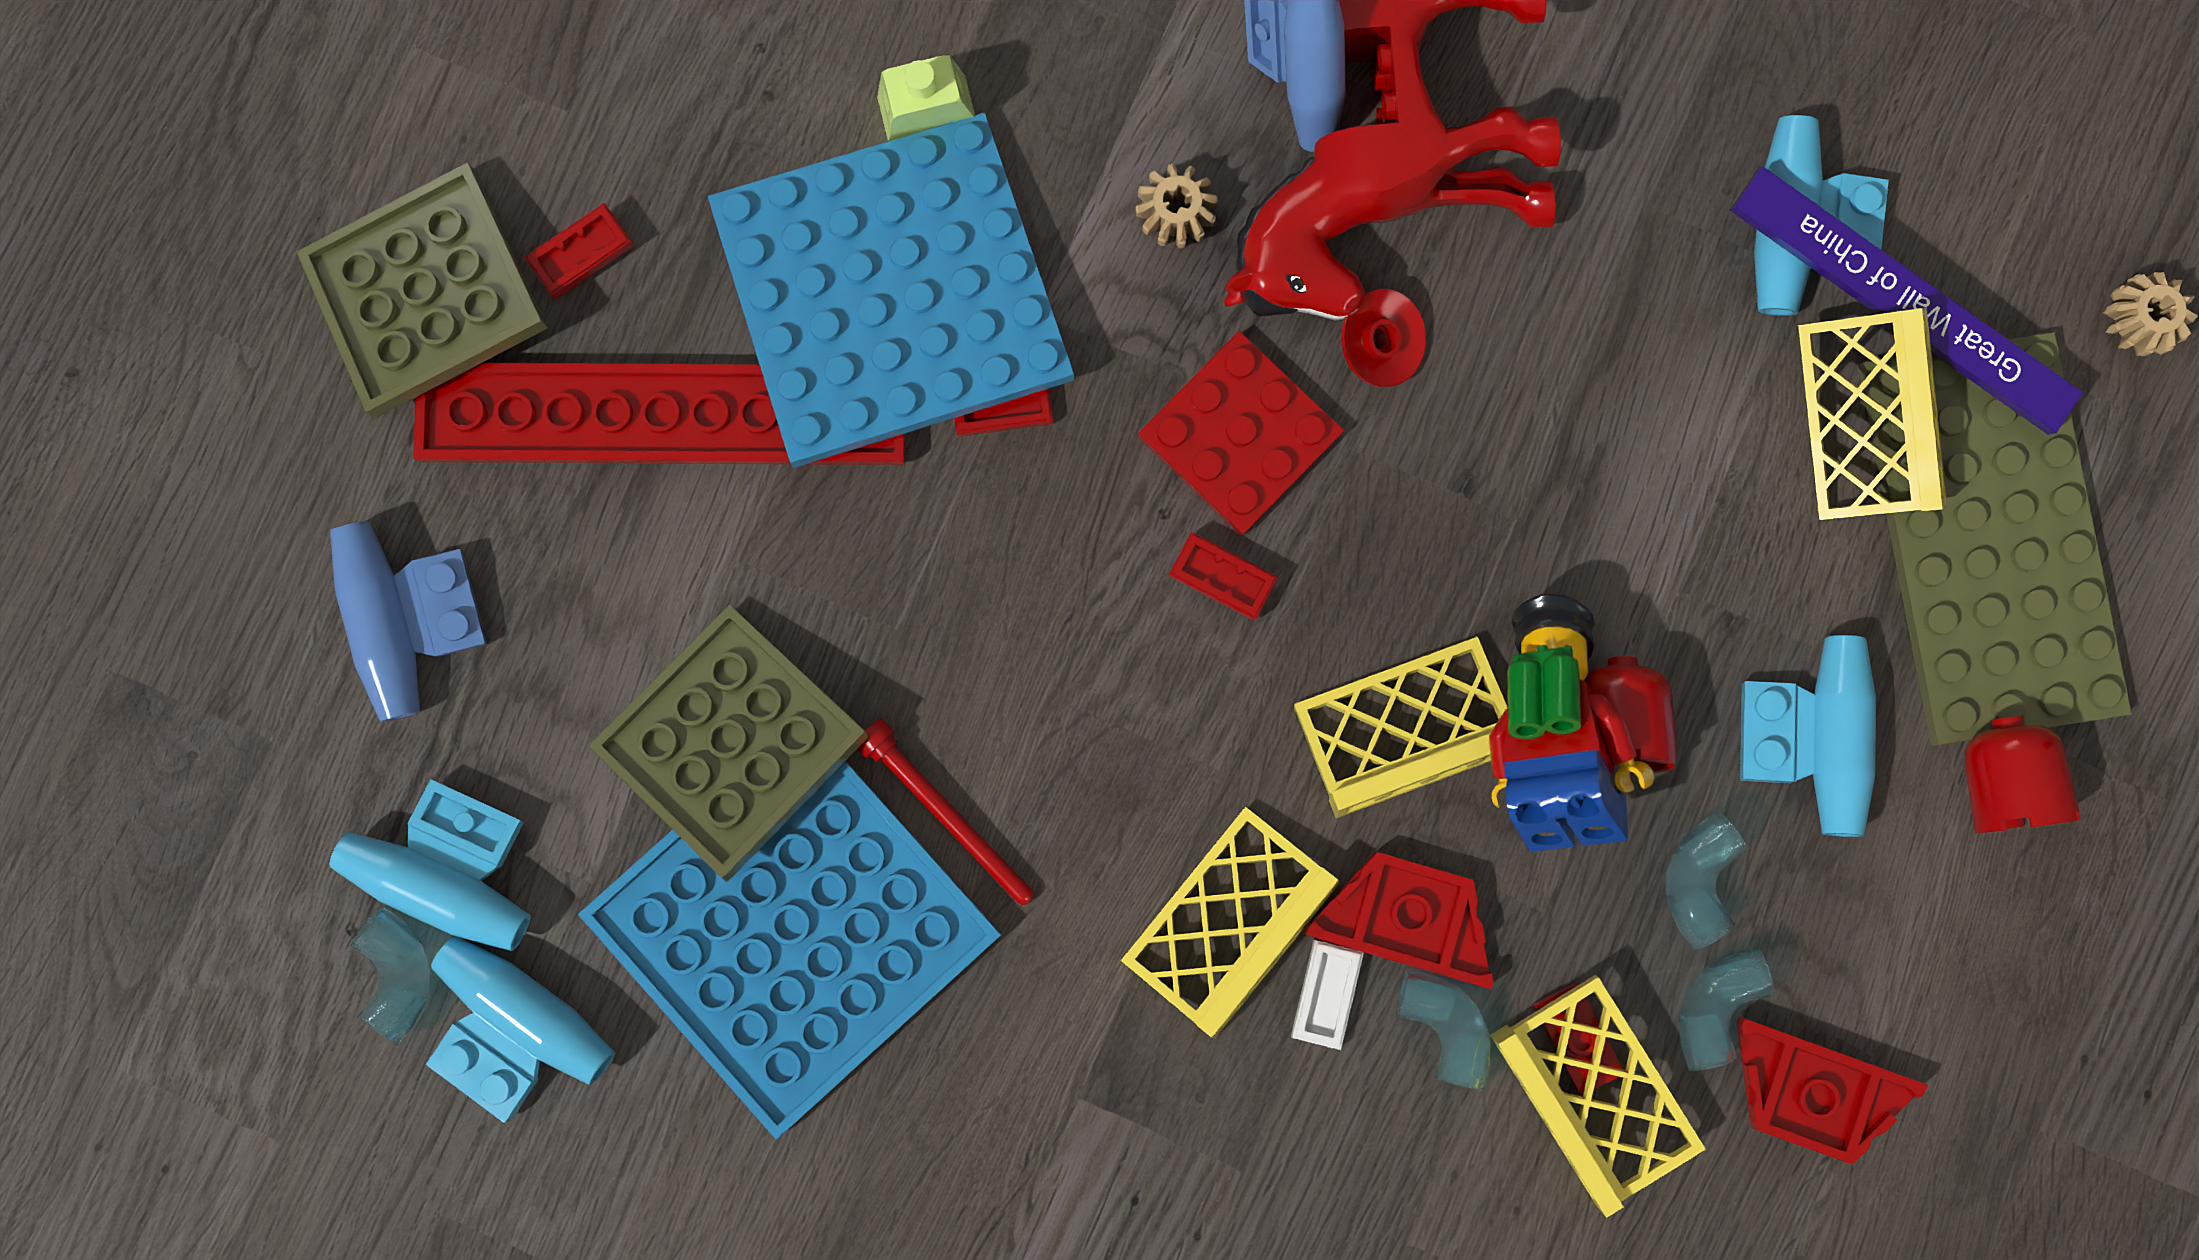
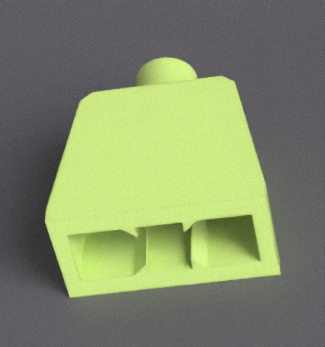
[877,55,975,141]

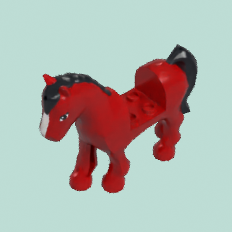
[1224,0,1561,321]

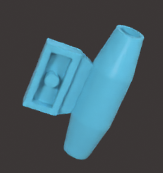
[1754,115,1889,316]
[1740,635,1876,837]
[329,779,531,951]
[426,936,616,1123]

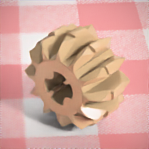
[1136,163,1218,249]
[2103,272,2199,356]

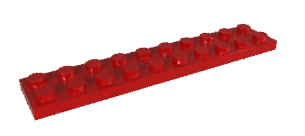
[413,363,906,465]

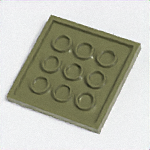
[297,162,548,419]
[588,604,869,882]

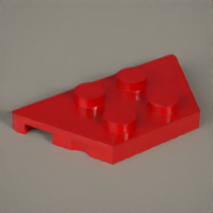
[1304,852,1494,990]
[1736,1017,1928,1165]

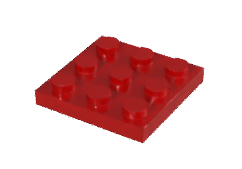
[1137,331,1344,537]

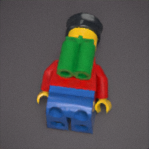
[1489,594,1654,852]

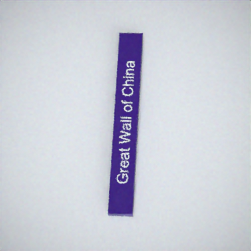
[1730,167,2083,435]

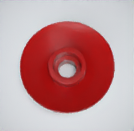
[1341,289,1426,387]

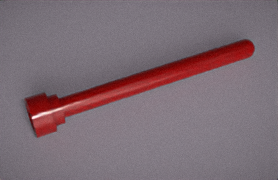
[857,717,1033,905]

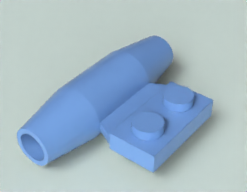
[1244,0,1346,152]
[330,521,488,722]

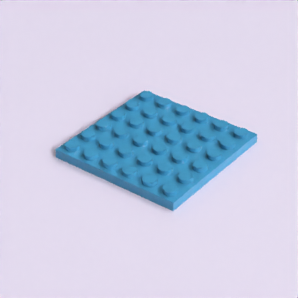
[707,112,1074,468]
[578,761,1002,1140]

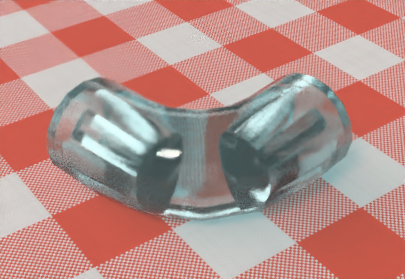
[1665,811,1747,950]
[349,905,431,1046]
[1679,947,1774,1071]
[1396,968,1490,1090]

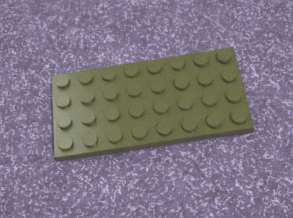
[1858,332,2132,746]

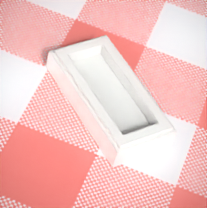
[1291,939,1364,1050]

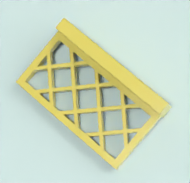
[1798,307,1947,520]
[1294,637,1508,818]
[1121,807,1339,1038]
[1490,975,1706,1218]

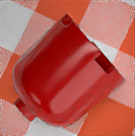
[1585,656,1677,774]
[1965,716,2081,834]

